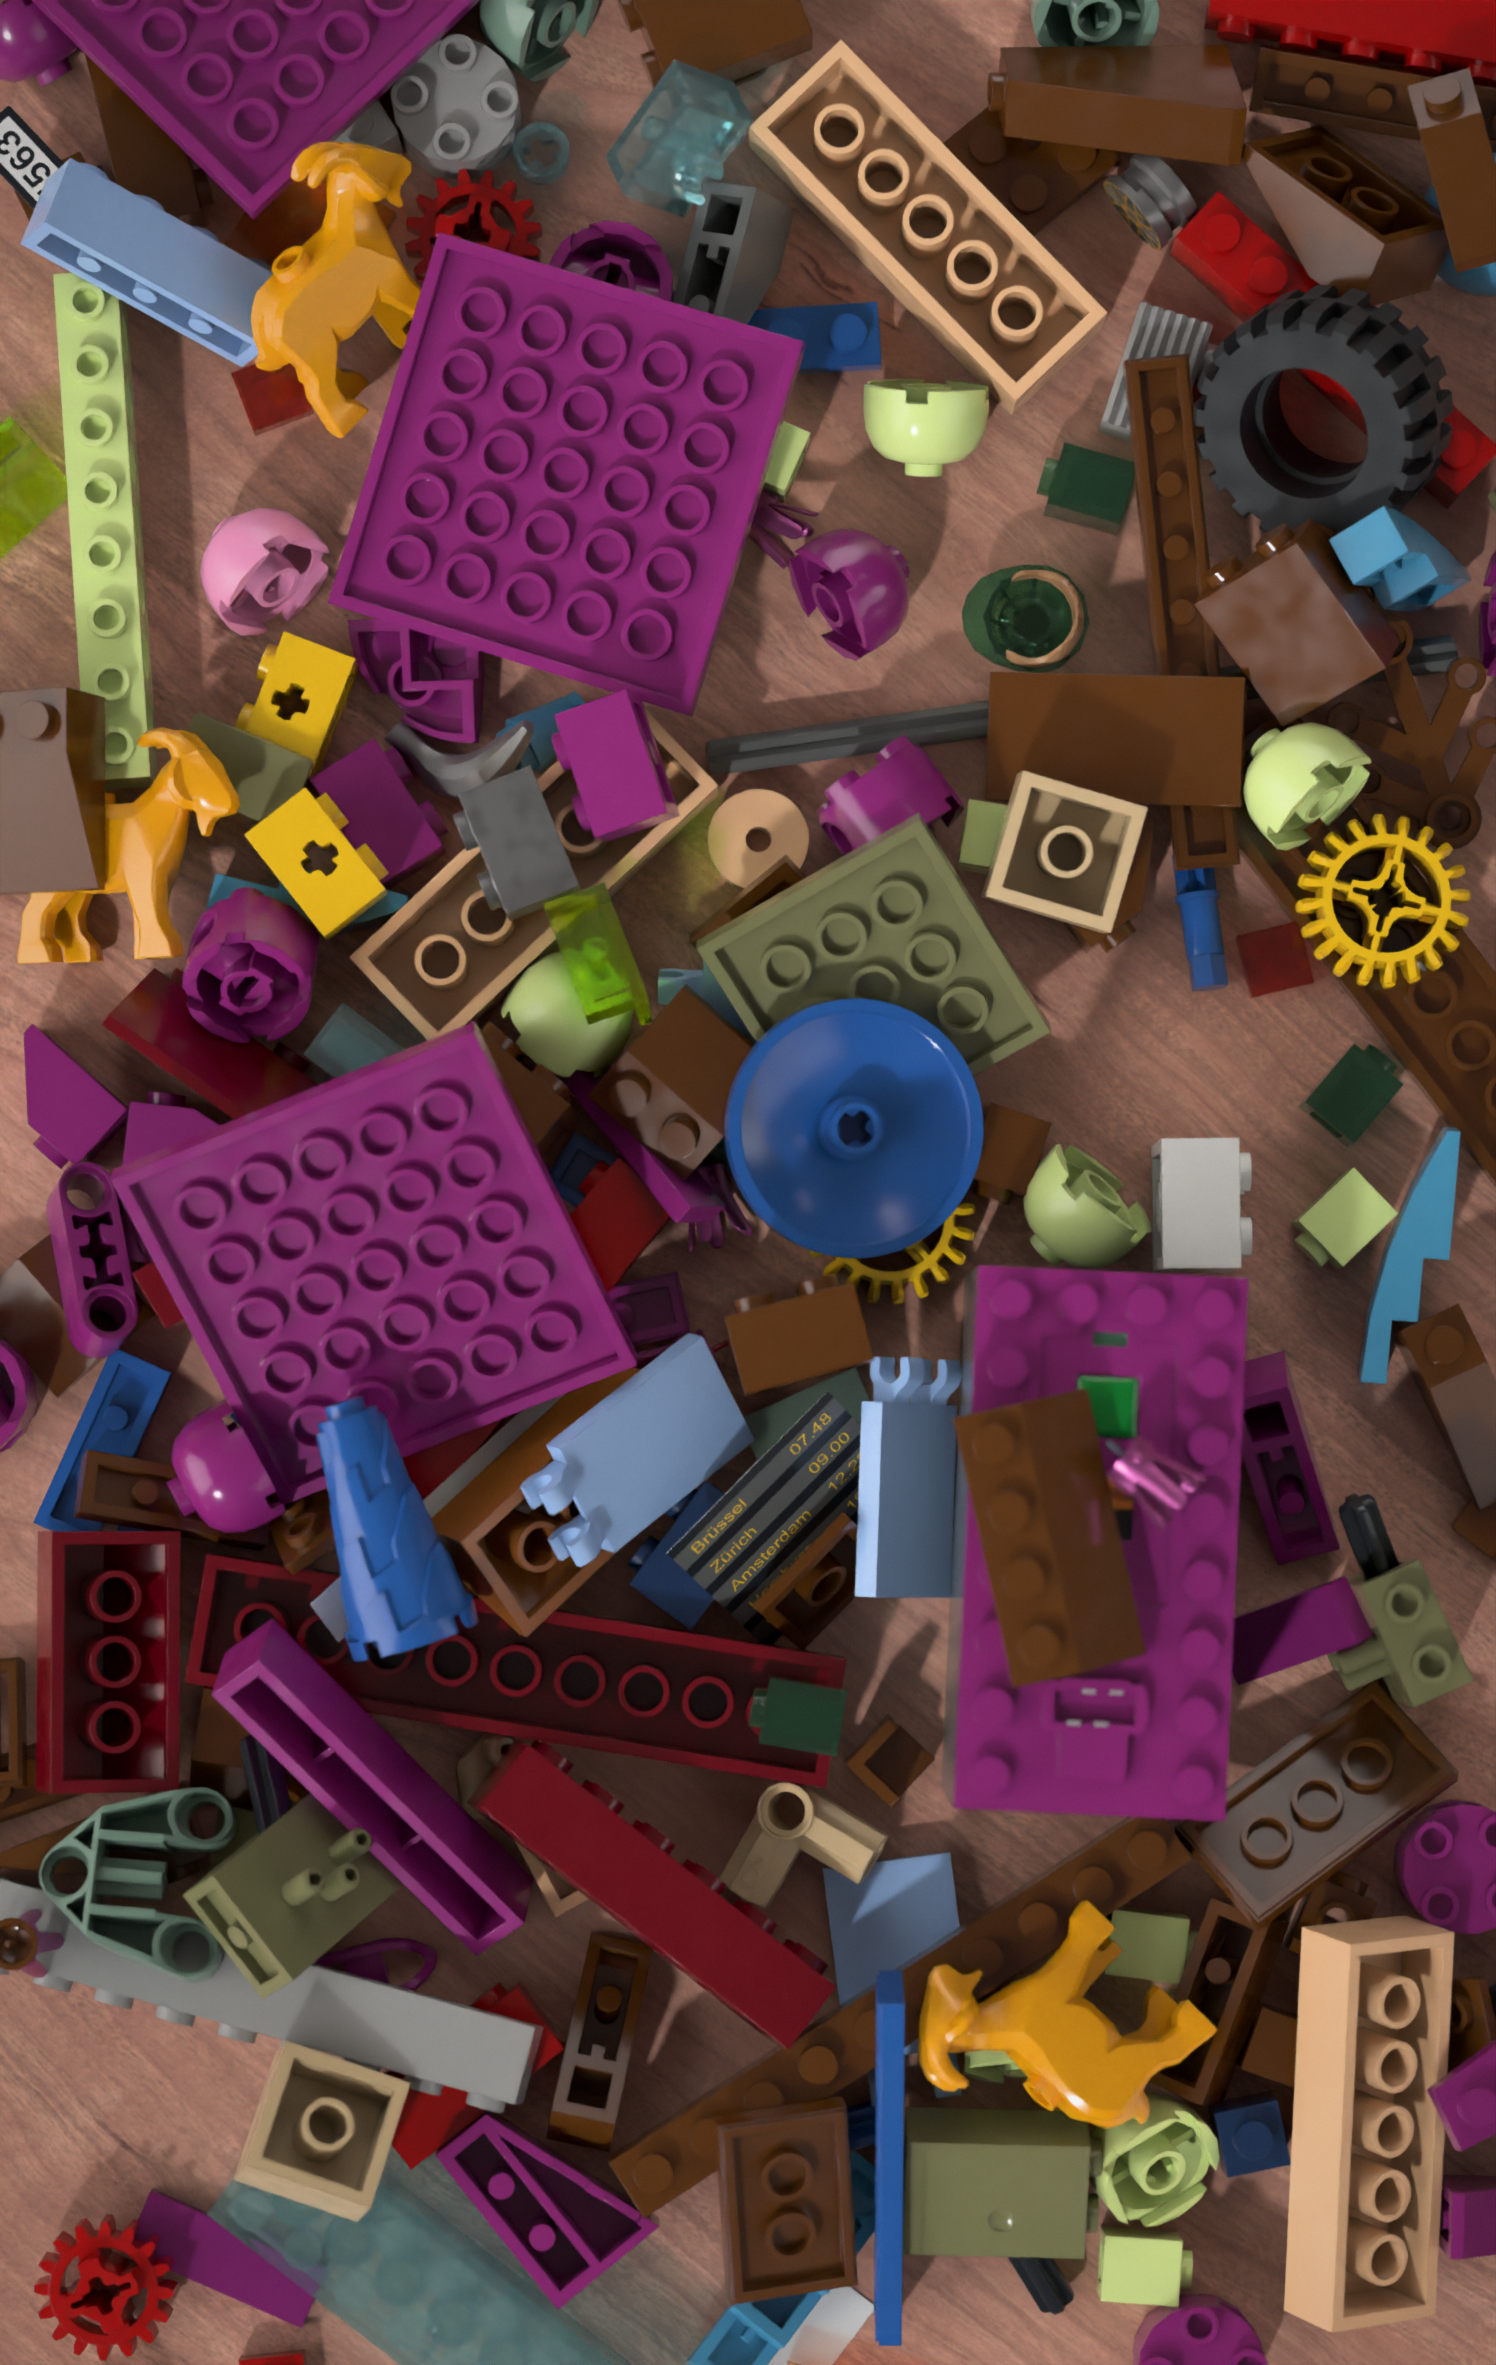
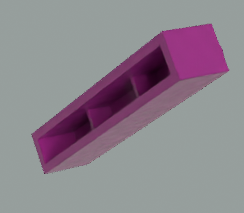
[211,1618,533,1956]

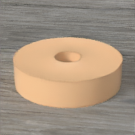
[708,789,809,890]

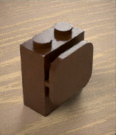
[617,0,813,105]
[1194,518,1400,727]

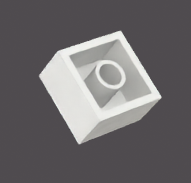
[1151,1138,1253,1273]

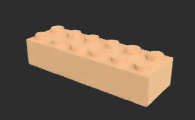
[749,40,1108,416]
[349,708,719,1041]
[1284,1915,1454,2333]

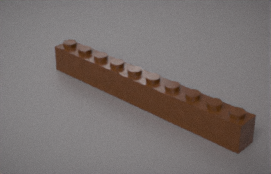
[609,1816,1192,2218]

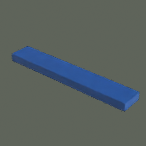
[874,1970,905,2346]

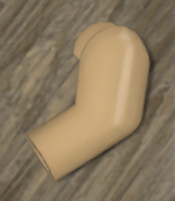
[456,1732,517,1820]

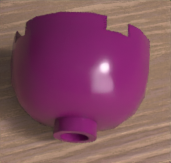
[0,0,78,87]
[789,529,910,661]
[166,1399,286,1533]

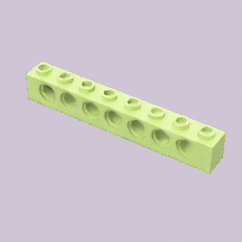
[53,273,158,790]

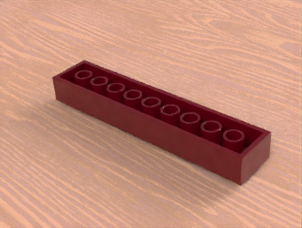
[185,1553,847,1788]

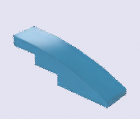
[1357,1126,1461,1384]
[685,2150,875,2365]

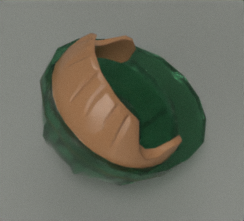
[962,565,1090,673]

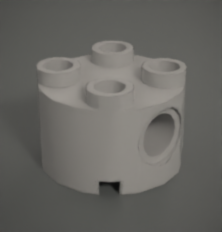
[391,34,522,180]

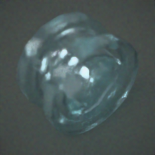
[513,122,570,185]

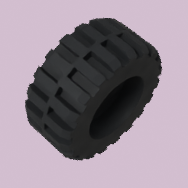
[1193,285,1454,534]

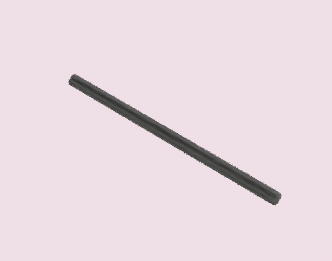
[705,635,1458,776]

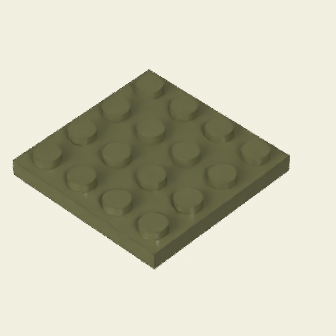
[696,813,1051,1076]

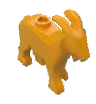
[251,141,421,438]
[17,727,241,964]
[918,1900,1217,2129]

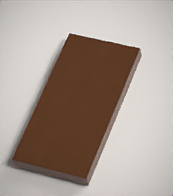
[985,672,1248,808]
[1175,1680,1459,1931]

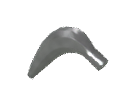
[384,720,534,800]

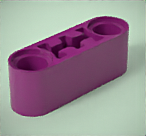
[46,1162,138,1358]

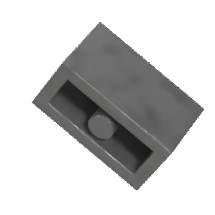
[452,765,581,921]

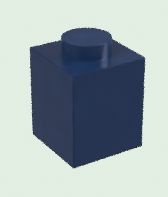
[1207,2091,1291,2178]

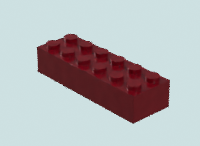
[466,1740,836,2050]

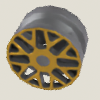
[1103,154,1199,250]

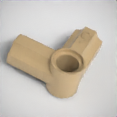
[719,1781,889,1908]

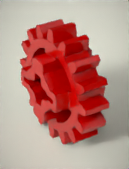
[405,169,542,281]
[34,2214,178,2361]

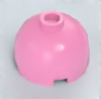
[200,508,329,636]

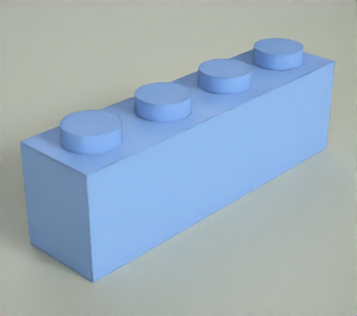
[20,158,273,367]

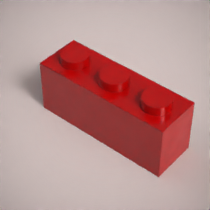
[383,1981,567,2170]

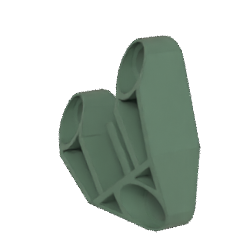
[39,1787,238,1983]

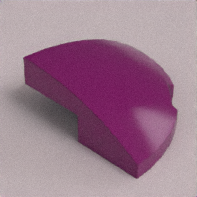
[348,619,484,743]

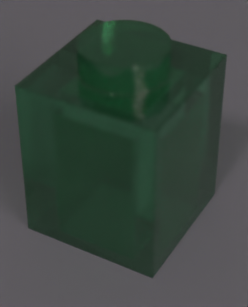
[1036,442,1134,535]
[1298,1043,1404,1147]
[748,1675,848,1757]

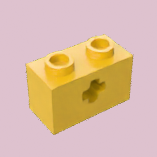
[235,631,360,785]
[244,787,389,941]

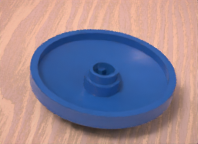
[724,999,983,1258]

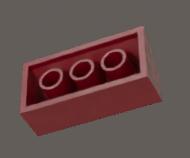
[102,968,333,1120]
[36,1531,181,1794]

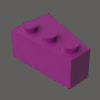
[435,2110,660,2310]

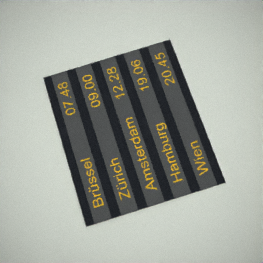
[667,1391,861,1644]

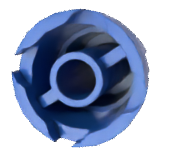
[316,1396,479,1661]

